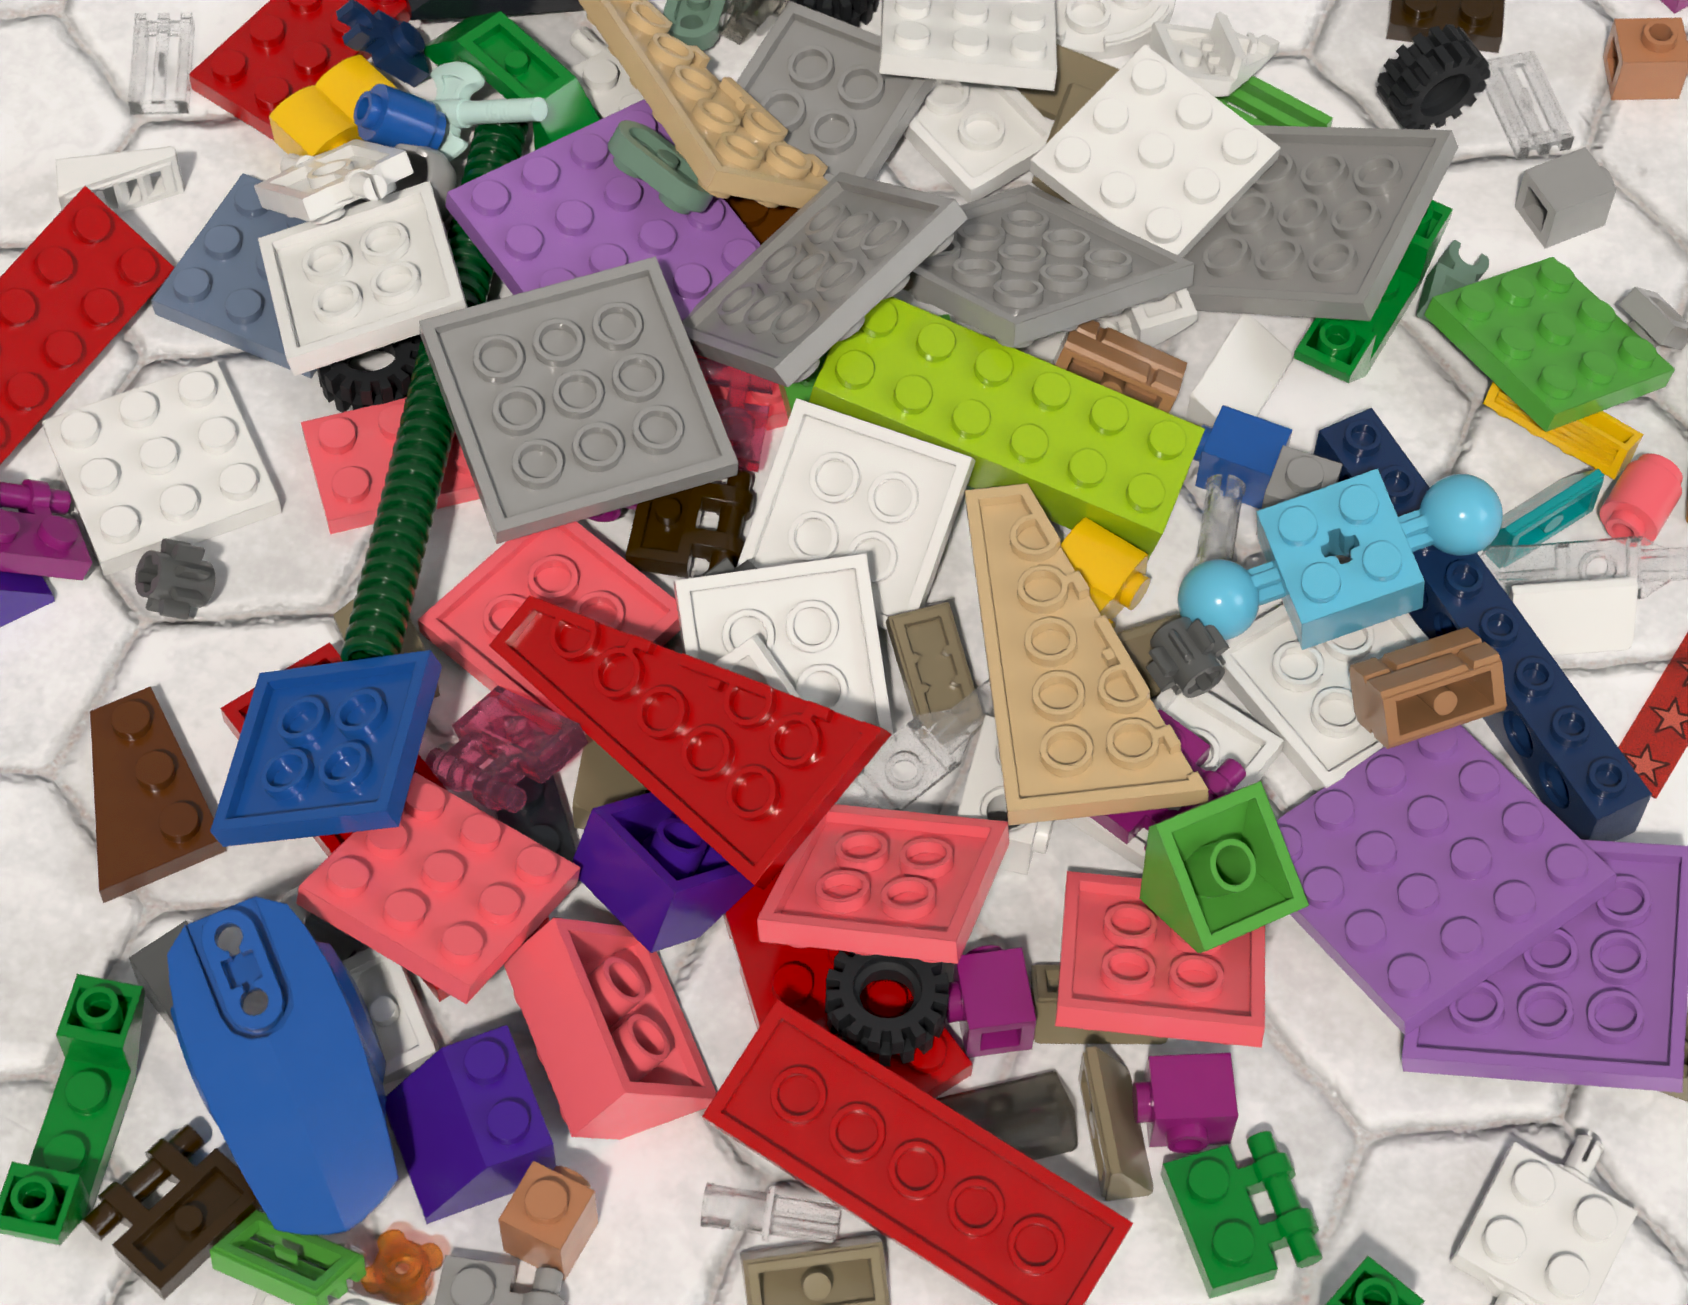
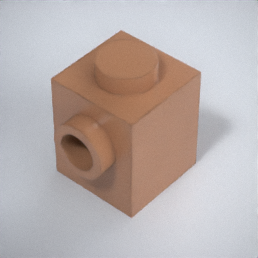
[1603,17,1688,100]
[498,1161,599,1281]

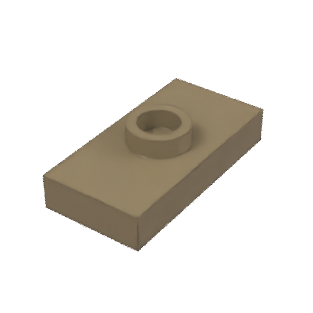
[885,602,984,743]

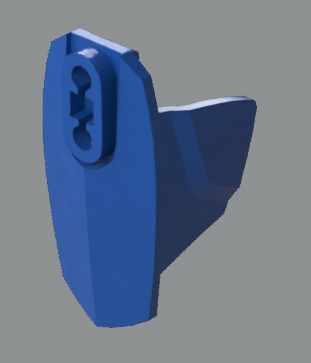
[167,896,399,1235]

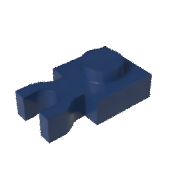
[336,0,430,88]

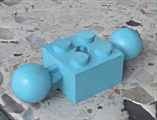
[1177,469,1503,650]

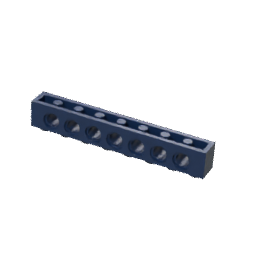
[1313,408,1652,842]

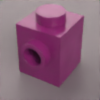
[947,945,1036,1058]
[1132,1053,1238,1153]

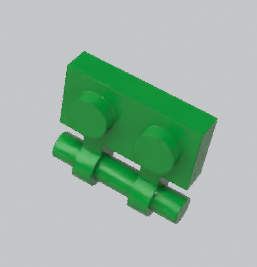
[1161,1131,1323,1299]

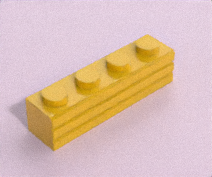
[1483,382,1644,480]

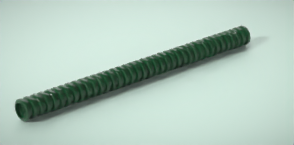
[340,122,529,662]

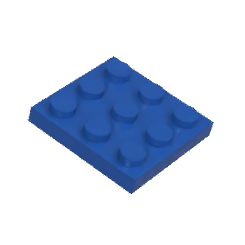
[210,650,442,847]

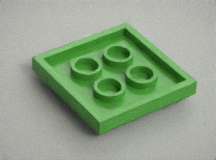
[1424,257,1675,432]

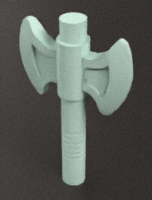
[429,61,548,162]

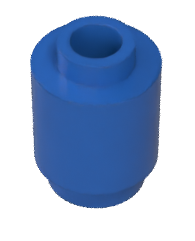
[354,83,446,150]

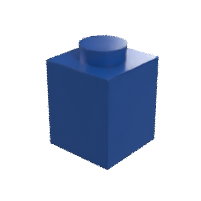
[1193,405,1293,510]

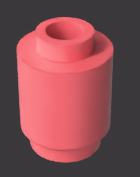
[1599,454,1683,545]

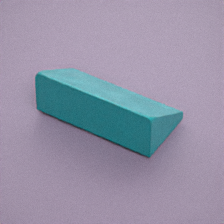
[1482,469,1604,568]

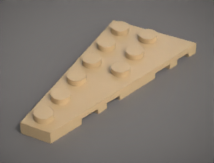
[578,0,829,209]
[965,483,1208,825]

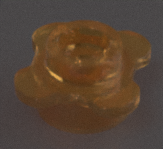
[361,1229,443,1305]

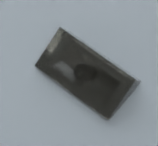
[935,1071,1078,1160]

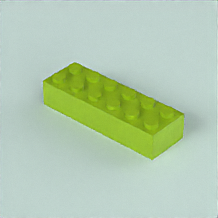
[809,297,1205,560]

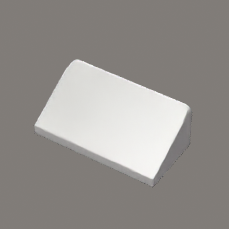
[1186,313,1294,427]
[1509,577,1638,656]

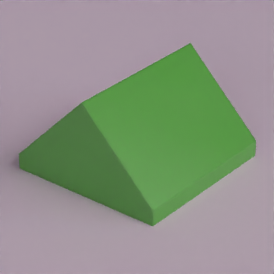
[1139,781,1309,953]

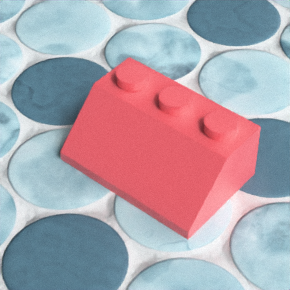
[503,917,717,1140]

